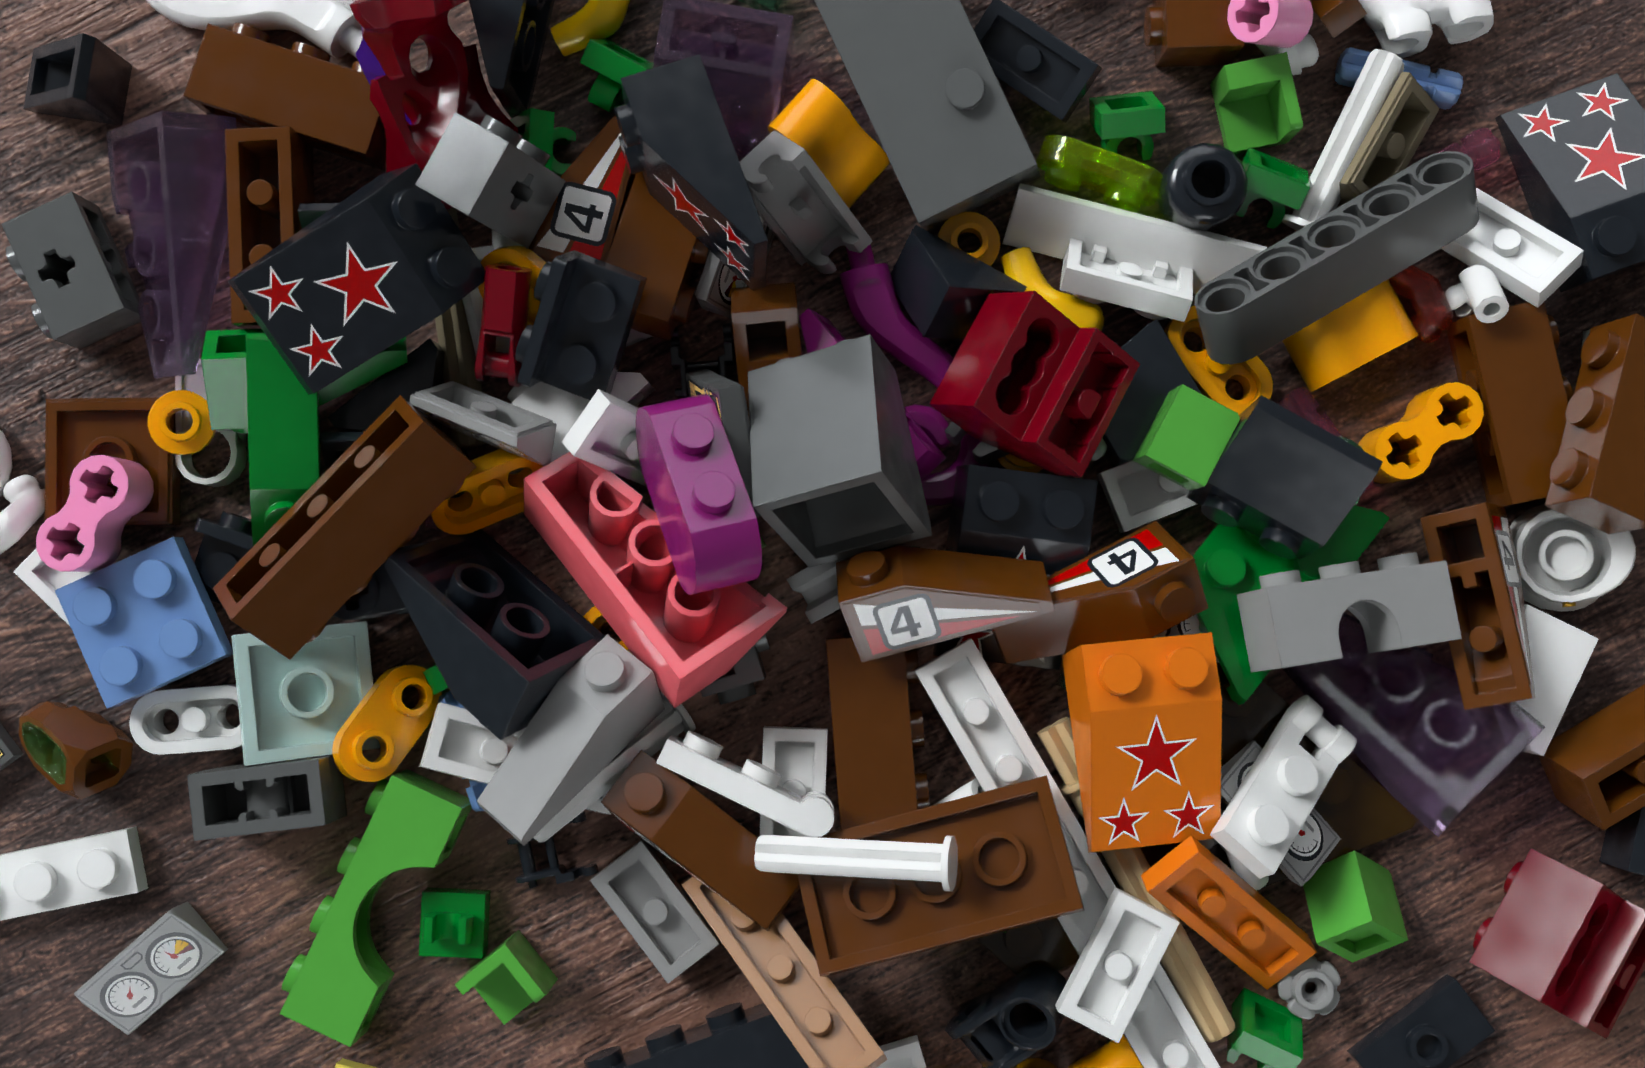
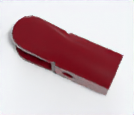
[475,264,532,387]

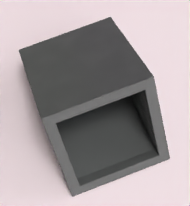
[748,334,932,568]

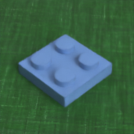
[55,536,233,709]

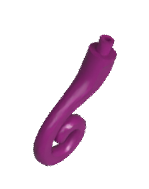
[839,244,990,506]

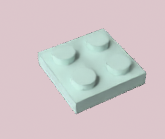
[231,621,380,766]

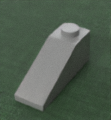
[477,635,665,846]

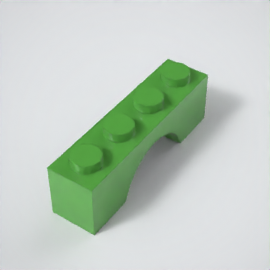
[280,769,472,1047]

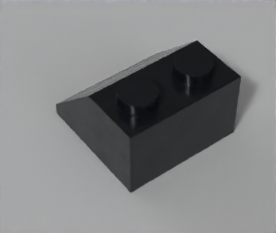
[1186,395,1383,559]

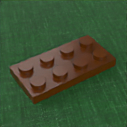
[797,775,1085,977]

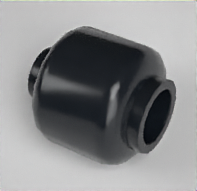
[1157,143,1248,232]

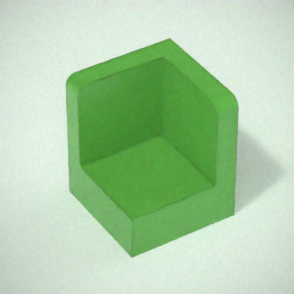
[1210,52,1303,154]
[1133,384,1240,491]
[1303,850,1408,962]
[455,930,558,1025]

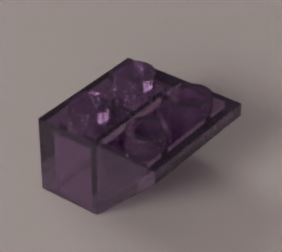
[653,0,795,157]

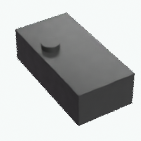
[814,0,1041,232]

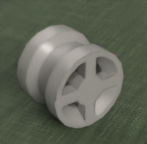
[787,558,847,624]

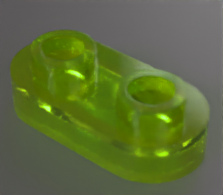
[1036,135,1163,212]

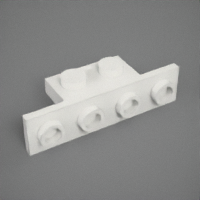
[1003,183,1267,322]

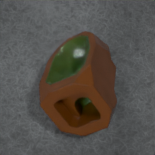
[19,701,133,800]

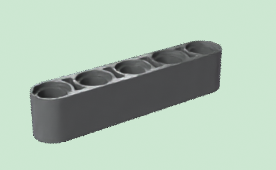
[1195,151,1479,365]

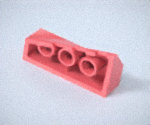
[524,451,787,708]

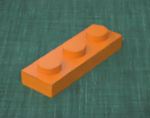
[1141,835,1317,990]

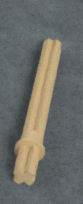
[1037,717,1235,1043]

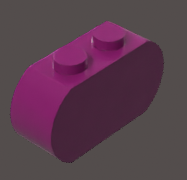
[635,394,762,595]

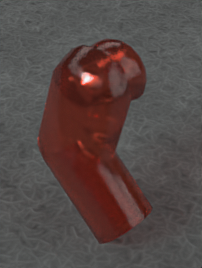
[1387,265,1454,343]

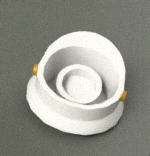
[1510,503,1636,612]

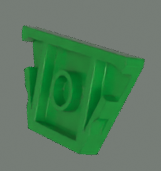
[1192,505,1390,705]

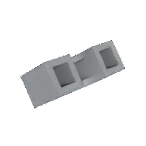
[1237,552,1462,672]

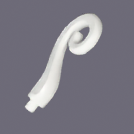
[146,0,362,58]

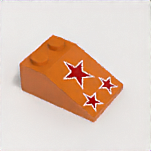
[1062,632,1222,853]

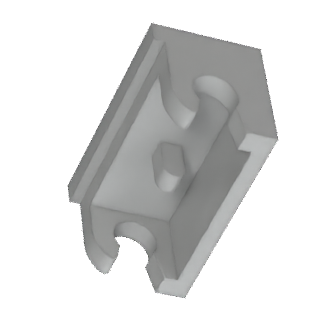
[739,130,873,274]

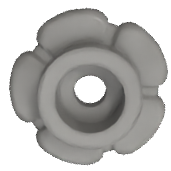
[1277,956,1341,1019]

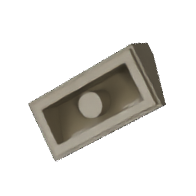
[1339,72,1440,205]

